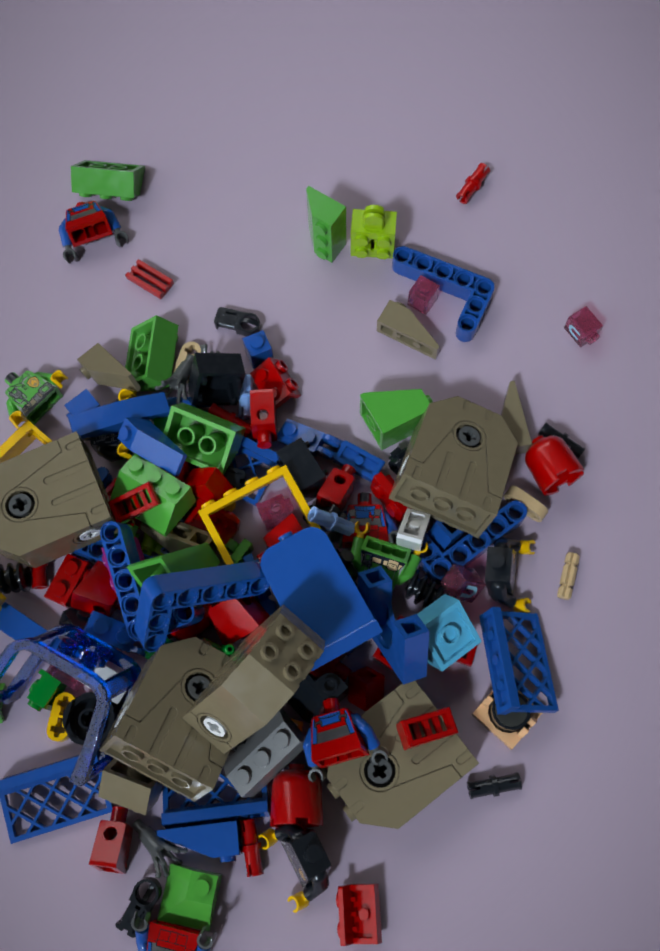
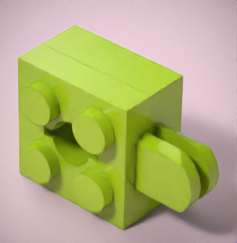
[351,205,397,259]

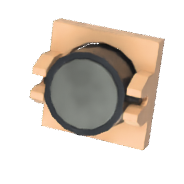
[472,690,542,750]

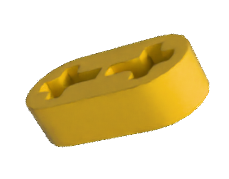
[46,692,77,742]

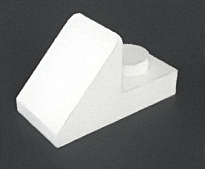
[396,508,431,551]

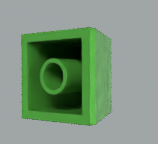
[360,389,433,450]
[127,542,220,588]

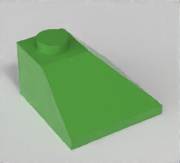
[157,863,222,932]

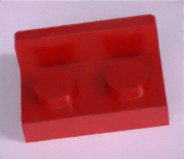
[44,554,93,608]

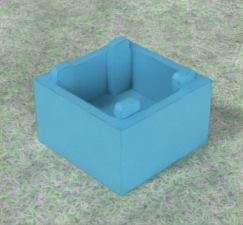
[417,594,482,672]

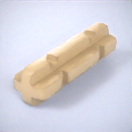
[557,552,580,600]

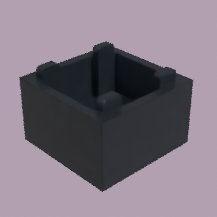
[188,353,246,405]
[276,438,328,503]

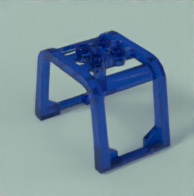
[0,624,141,787]

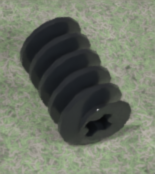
[0,562,32,594]
[405,569,459,609]

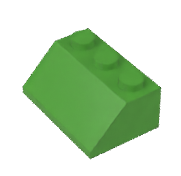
[71,160,145,201]
[306,186,346,263]
[125,315,179,392]
[163,403,246,475]
[110,454,196,537]

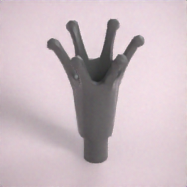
[155,354,194,404]
[132,819,188,878]

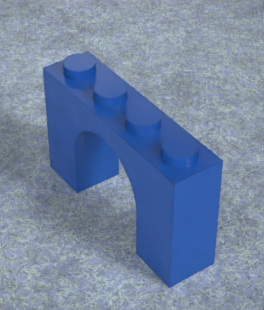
[358,566,430,685]

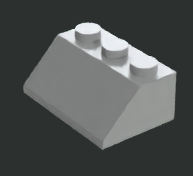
[224,708,305,798]

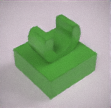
[225,538,254,564]

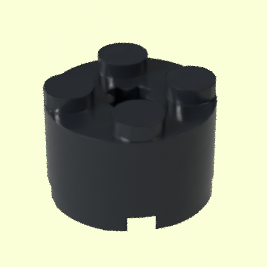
[63,692,120,748]

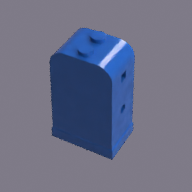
[261,527,383,671]

